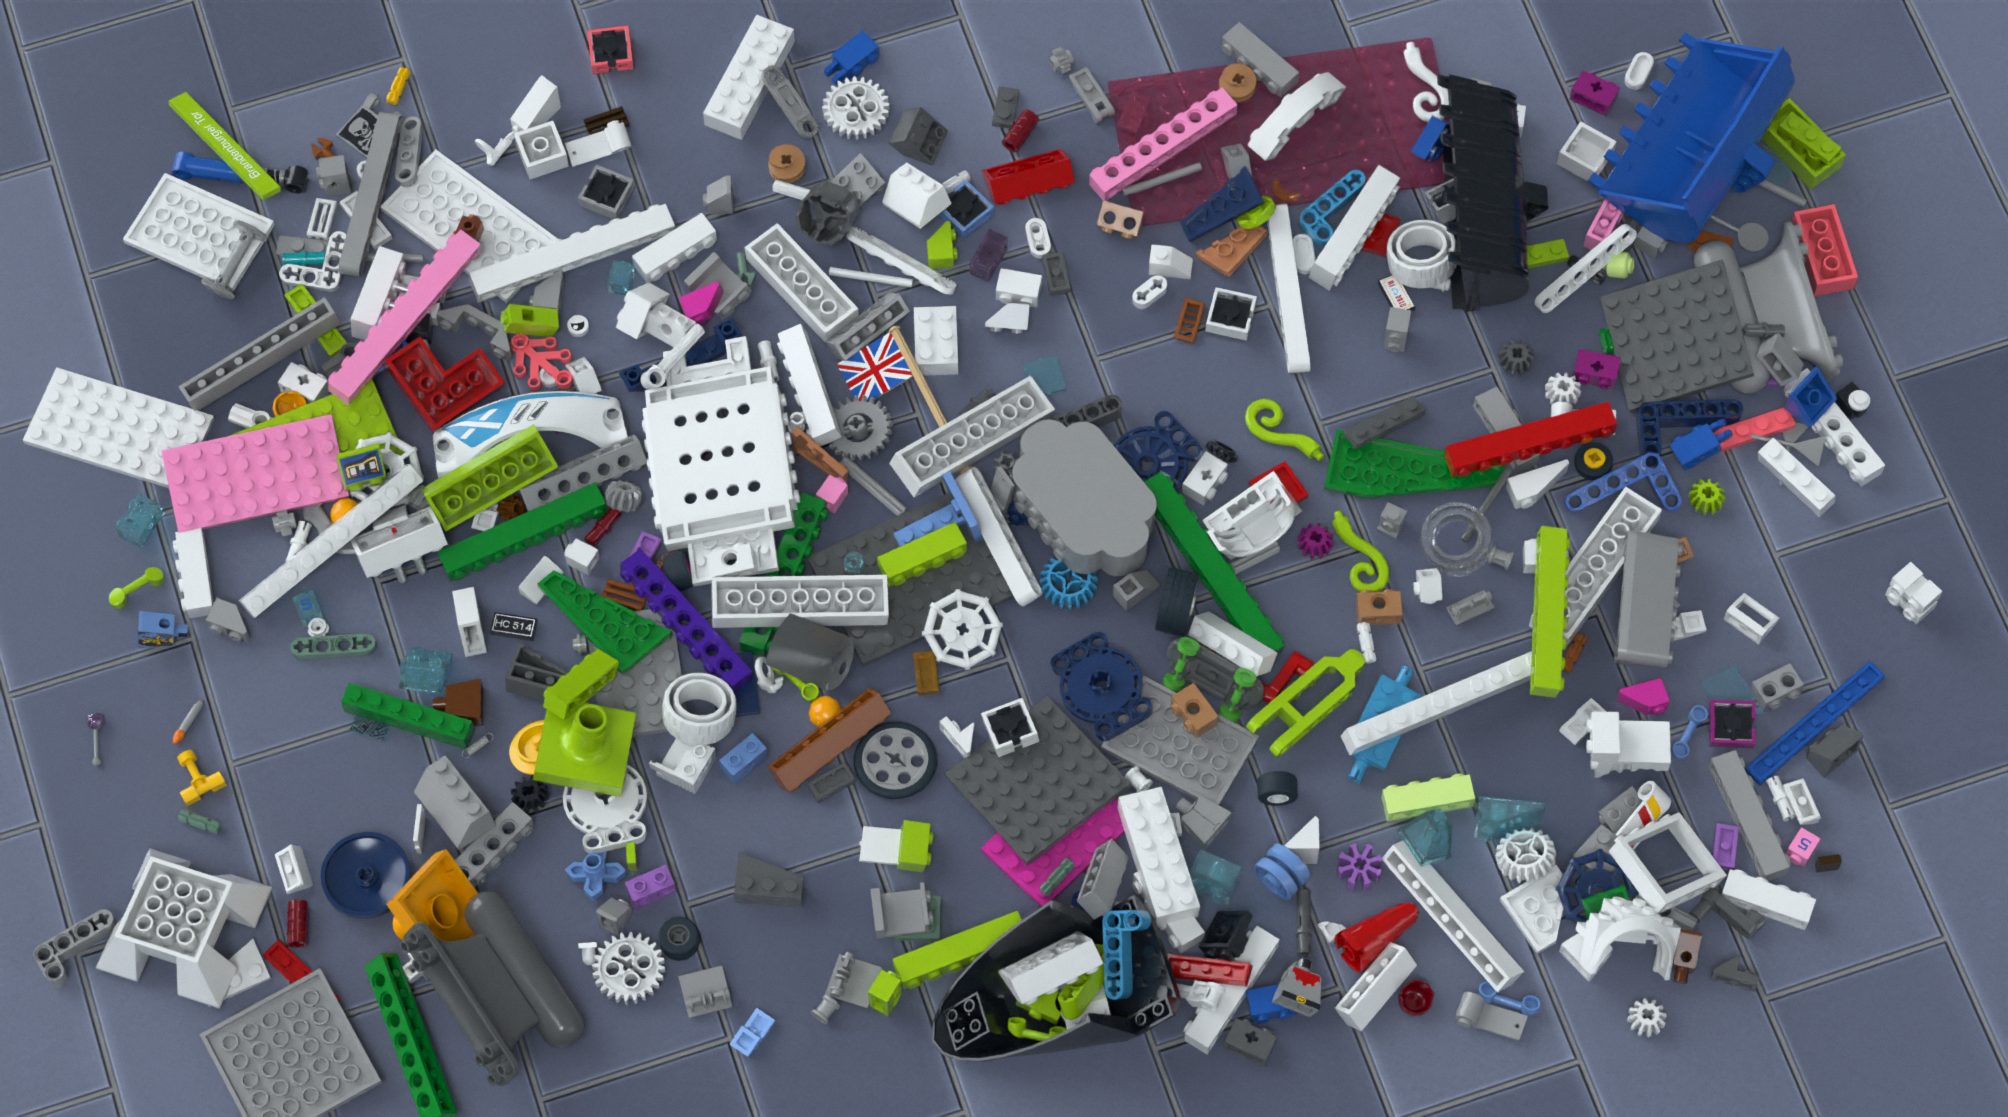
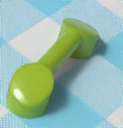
[109,567,165,609]
[772,667,820,702]
[1008,1017,1067,1042]

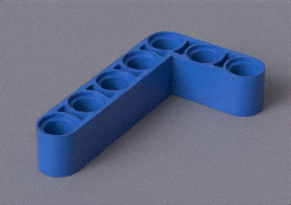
[1563,452,1682,512]

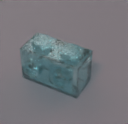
[116,493,164,548]

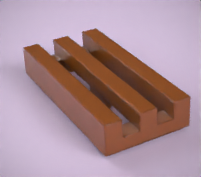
[601,579,646,611]

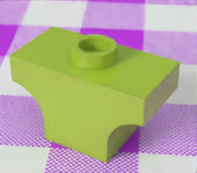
[1016,991,1061,1025]

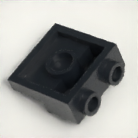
[1198,911,1253,961]

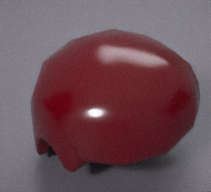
[1399,980,1434,1016]

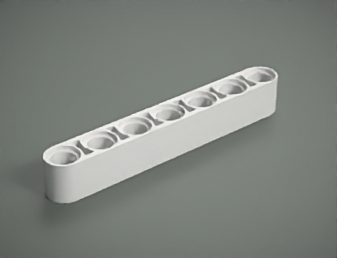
[955,467,1042,607]

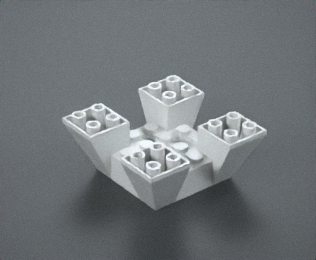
[96,848,272,1009]

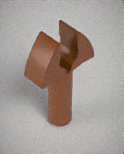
[311,138,335,160]

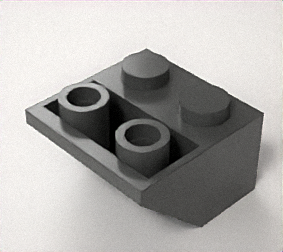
[889,107,948,165]

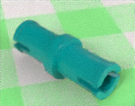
[282,250,326,267]

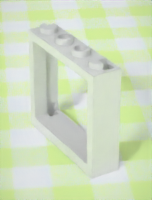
[1609,812,1727,914]

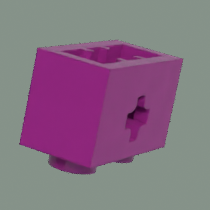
[1569,70,1620,117]
[1573,349,1621,389]

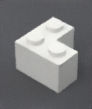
[616,282,670,339]

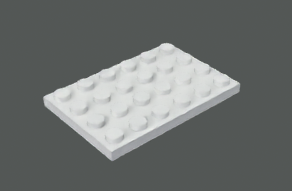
[123,173,275,291]

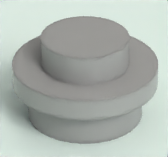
[573,634,587,656]

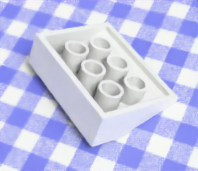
[998,931,1103,1005]

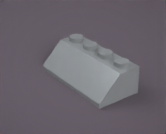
[414,756,496,850]

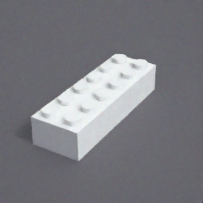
[703,15,795,140]
[1308,165,1400,291]
[745,223,859,342]
[1117,787,1200,927]

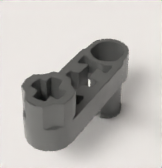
[1689,888,1766,939]

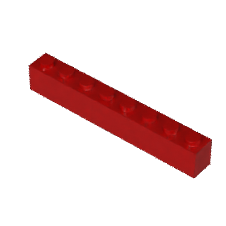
[1444,401,1617,477]

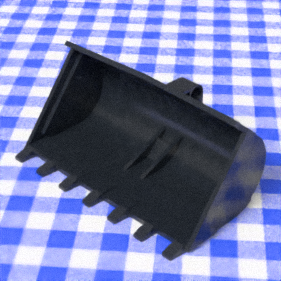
[1437,74,1549,312]

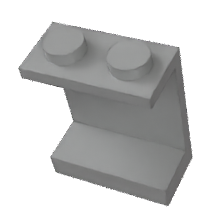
[684,252,752,320]
[871,882,933,939]

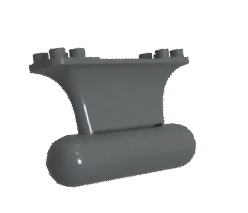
[400,891,585,1086]

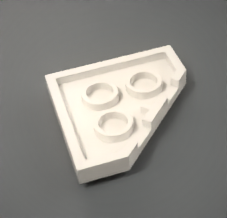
[1500,865,1563,954]

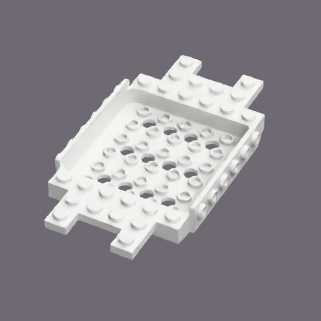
[642,336,800,587]

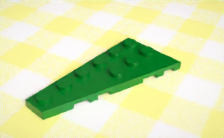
[537,570,673,675]

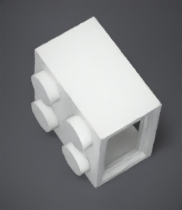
[1557,122,1617,181]

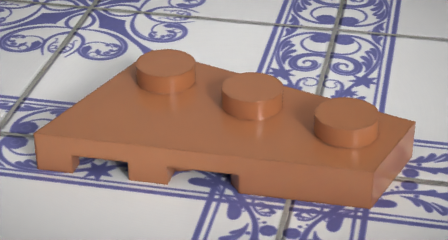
[1195,225,1268,278]
[791,426,849,483]

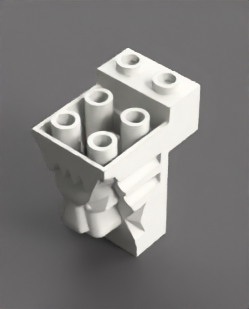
[1586,711,1671,778]

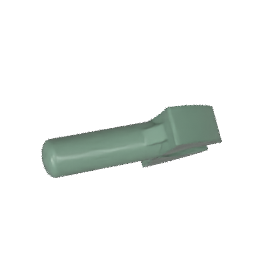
[737,252,755,289]

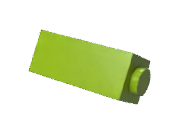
[500,304,559,337]

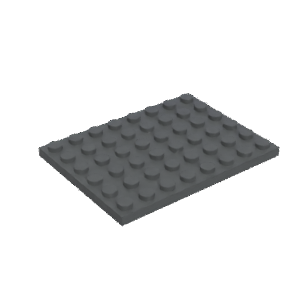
[807,493,1015,667]

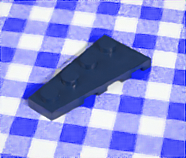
[1180,166,1264,242]

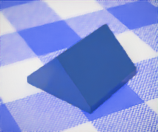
[1784,367,1837,427]

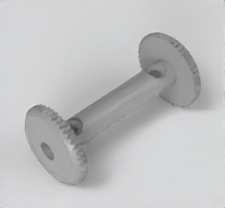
[201,220,267,300]

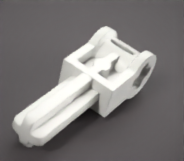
[1176,980,1226,1012]

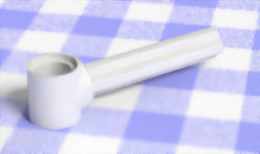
[641,324,705,390]

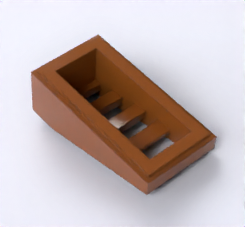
[1174,298,1205,344]

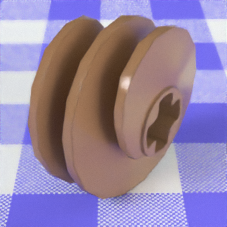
[1219,63,1257,103]
[768,144,806,183]

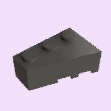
[734,852,804,907]

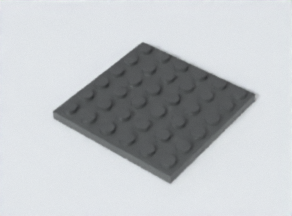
[1600,259,1754,413]
[945,696,1131,866]

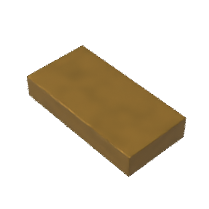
[913,651,939,696]

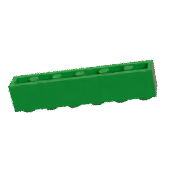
[341,683,475,749]

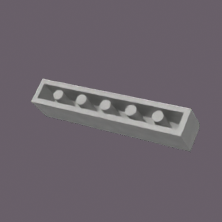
[1708,750,1791,881]

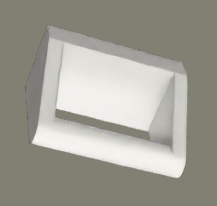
[1724,593,1780,645]

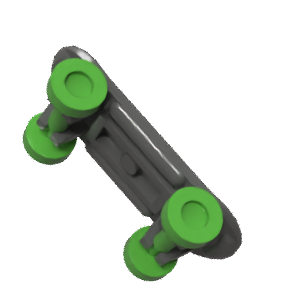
[1163,637,1264,722]

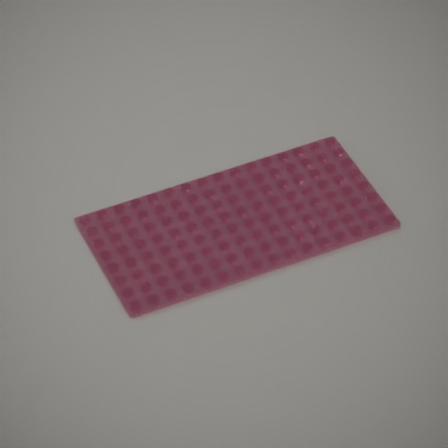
[1108,38,1450,226]

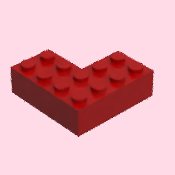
[384,337,505,434]

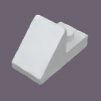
[939,716,974,758]

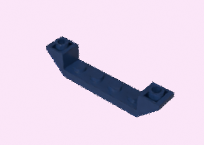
[619,318,742,392]

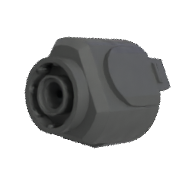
[795,180,860,246]

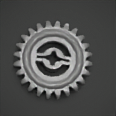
[829,395,893,461]

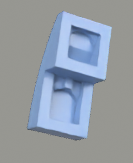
[730,1008,776,1057]

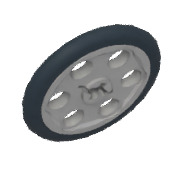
[854,722,937,799]

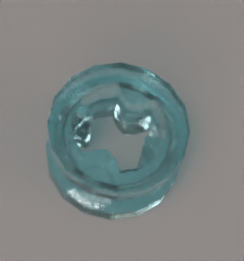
[844,551,864,573]

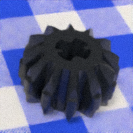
[511,775,548,814]

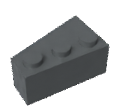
[505,643,568,702]

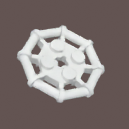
[350,432,424,507]
[922,589,1003,670]

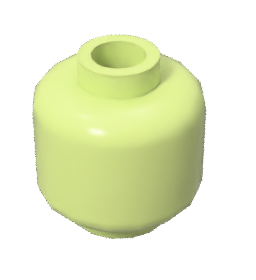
[1602,251,1634,279]

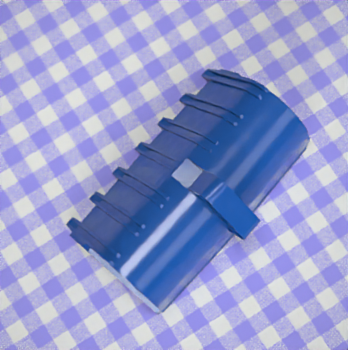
[1588,33,1795,243]

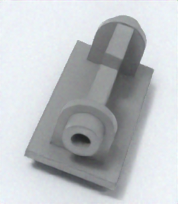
[1446,590,1495,626]

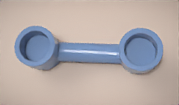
[1670,705,1708,760]
[1478,981,1540,1016]

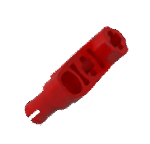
[1261,651,1315,704]

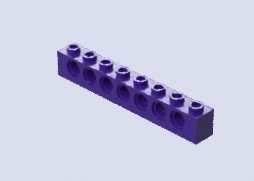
[620,548,752,693]

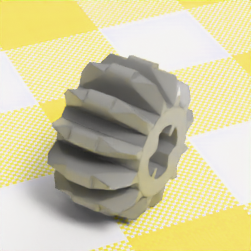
[605,480,642,513]

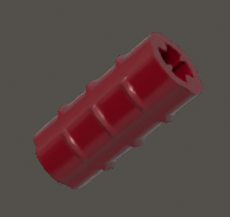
[1002,109,1039,152]
[286,900,309,948]

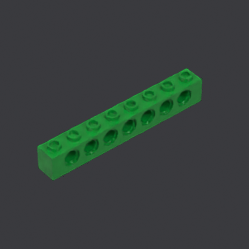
[739,493,829,657]
[364,953,457,1117]

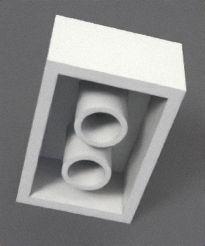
[914,306,958,376]

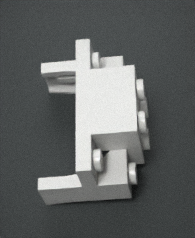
[1203,471,1302,560]
[1576,897,1681,980]

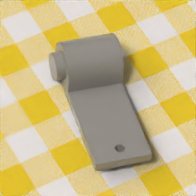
[990,466,1015,518]
[1454,992,1528,1042]

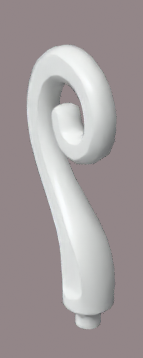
[1404,42,1449,123]

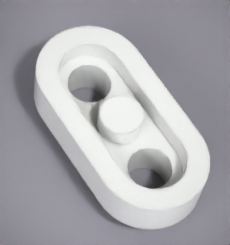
[1025,218,1051,259]

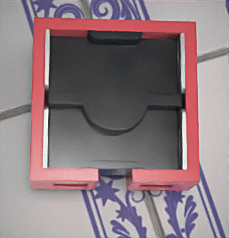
[587,25,634,74]

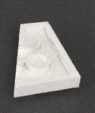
[208,939,271,1007]

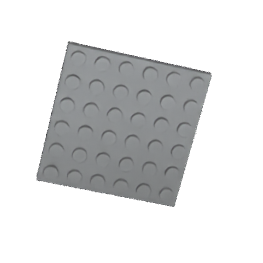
[199,968,382,1117]

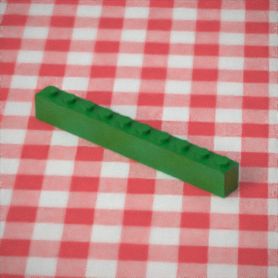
[1144,471,1284,655]

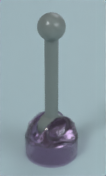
[87,713,105,766]

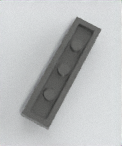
[1343,396,1426,450]

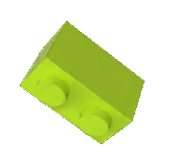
[897,820,933,872]

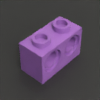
[625,865,676,910]

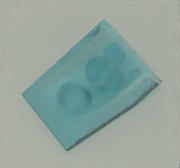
[1474,797,1546,841]

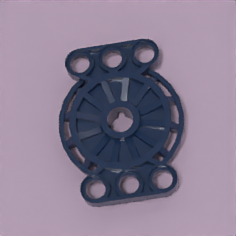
[1113,411,1203,492]
[1050,632,1153,741]

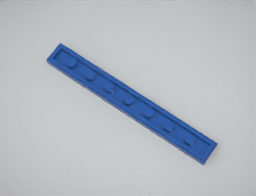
[1745,661,1885,786]

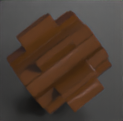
[496,495,525,520]

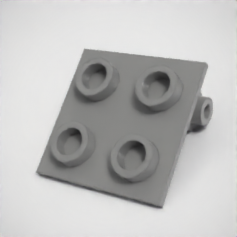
[831,153,886,207]
[1598,786,1642,834]
[825,952,882,1009]
[678,965,732,1018]

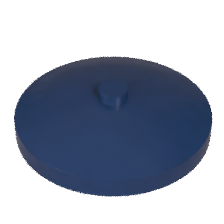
[320,832,411,919]

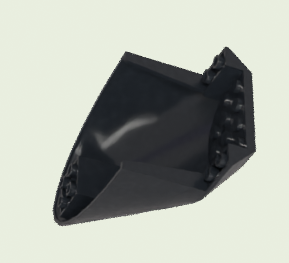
[932,895,1182,1062]

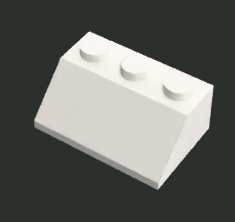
[882,162,951,229]

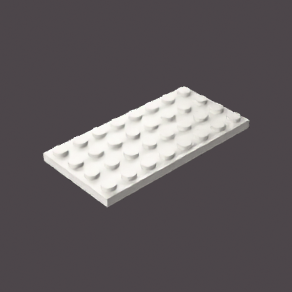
[380,150,558,303]
[23,367,215,488]

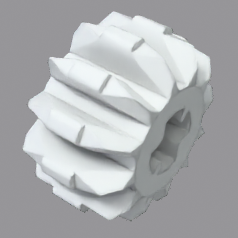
[1545,372,1581,405]
[1627,998,1666,1037]

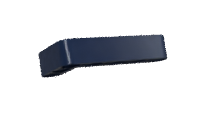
[1636,399,1743,467]

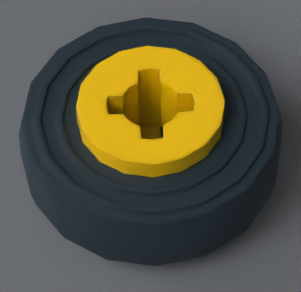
[1574,442,1613,480]

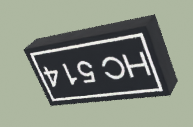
[490,612,538,641]

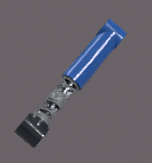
[171,152,308,194]

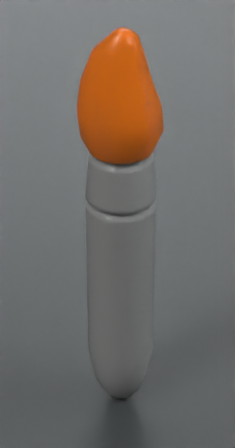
[173,699,204,744]

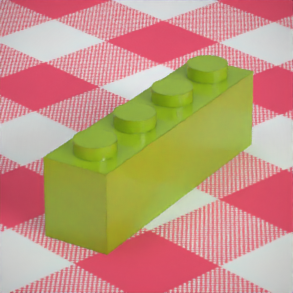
[877,522,967,587]
[543,649,619,720]

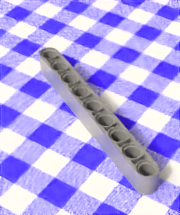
[339,112,402,277]

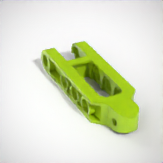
[1246,649,1365,758]

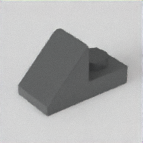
[1710,954,1759,992]

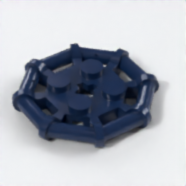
[1555,849,1639,923]

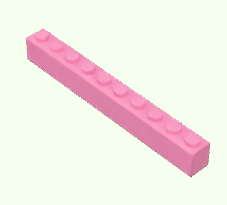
[328,229,481,405]

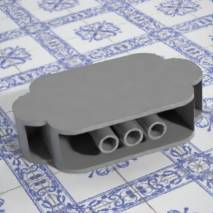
[1012,419,1157,576]

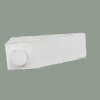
[1506,459,1569,509]

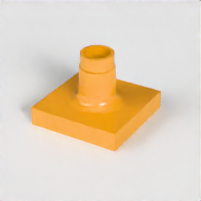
[386,849,478,941]

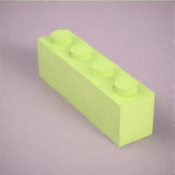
[1381,773,1475,822]

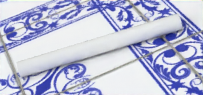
[829,267,913,288]

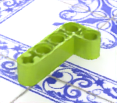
[1058,944,1104,1020]

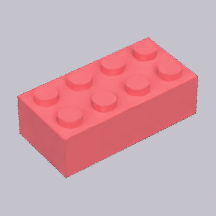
[1791,204,1858,297]

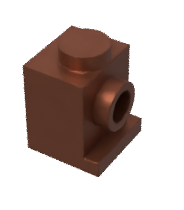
[453,214,484,242]

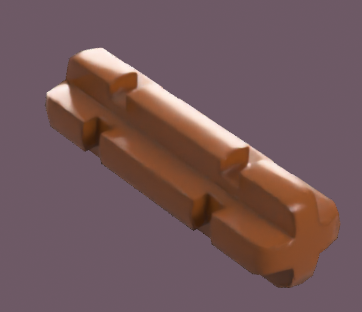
[1563,633,1588,673]

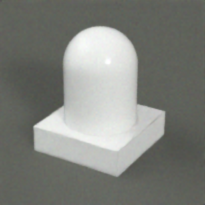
[578,942,598,966]

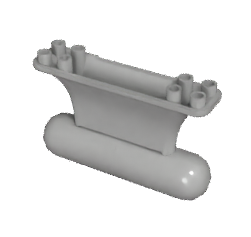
[1694,221,1843,394]

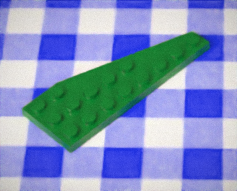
[1324,430,1505,498]

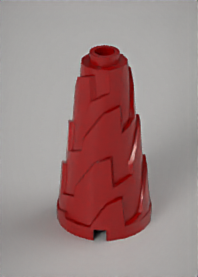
[1334,902,1419,972]

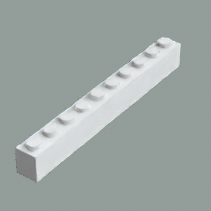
[469,204,675,303]
[238,464,423,618]
[1341,651,1532,756]

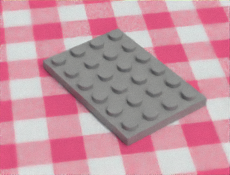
[588,606,687,737]
[1101,676,1259,806]

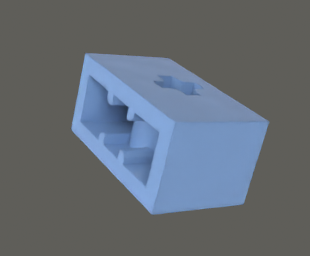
[719,733,768,785]

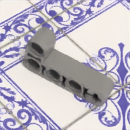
[33,909,117,988]

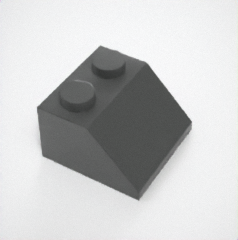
[1806,725,1864,778]

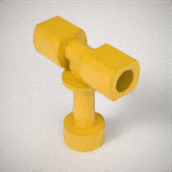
[177,750,227,806]

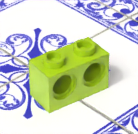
[868,969,902,1017]

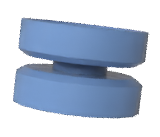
[1253,843,1311,900]

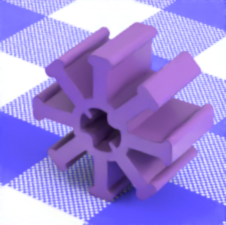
[1337,843,1382,892]

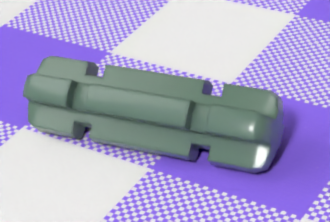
[178,809,221,834]
[1039,858,1074,896]

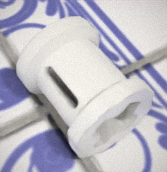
[1125,766,1153,793]

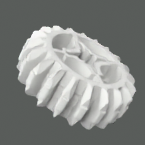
[1495,827,1556,884]

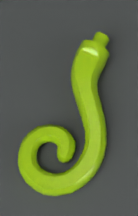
[1245,399,1325,461]
[1332,510,1390,592]

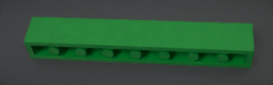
[437,483,607,582]

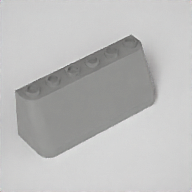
[1613,530,1682,669]

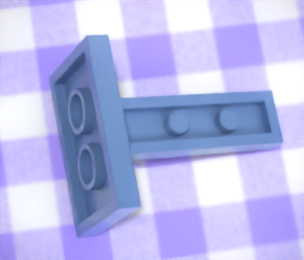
[893,471,983,547]

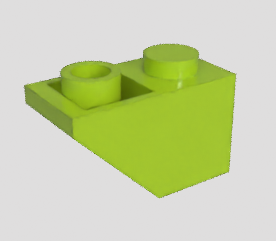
[927,221,958,269]

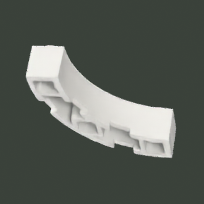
[1248,72,1346,161]

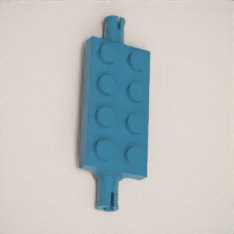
[1344,666,1421,784]

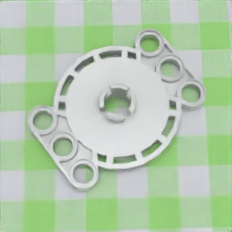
[563,764,647,854]

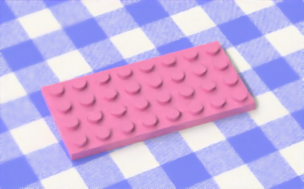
[161,414,350,533]

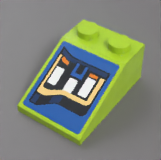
[336,443,387,492]

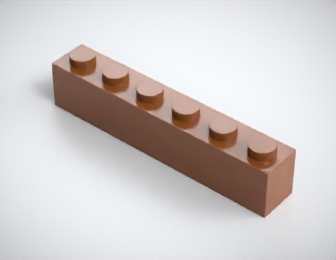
[767,688,891,792]

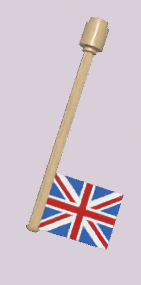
[837,325,979,476]

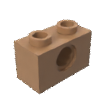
[1356,589,1402,625]
[1170,683,1219,738]

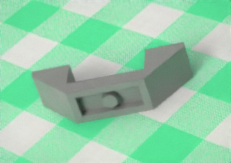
[436,304,512,361]

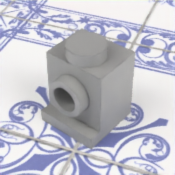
[1377,502,1407,539]

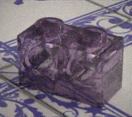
[970,229,1008,282]

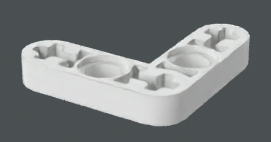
[279,231,346,292]

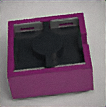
[1709,700,1756,748]

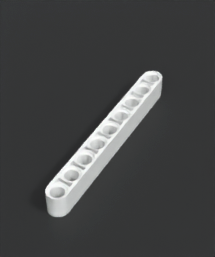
[1267,204,1310,374]

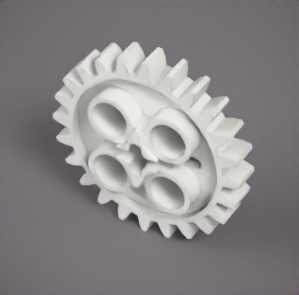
[822,76,890,140]
[592,932,666,1005]

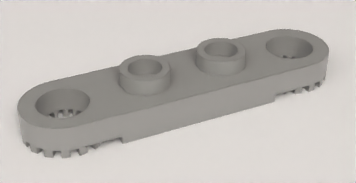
[761,65,819,139]
[395,117,423,187]

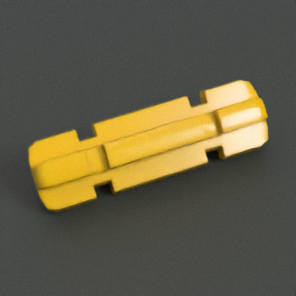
[386,67,410,105]

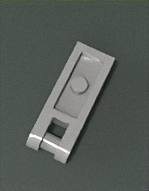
[1069,67,1115,123]

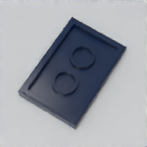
[715,651,760,717]

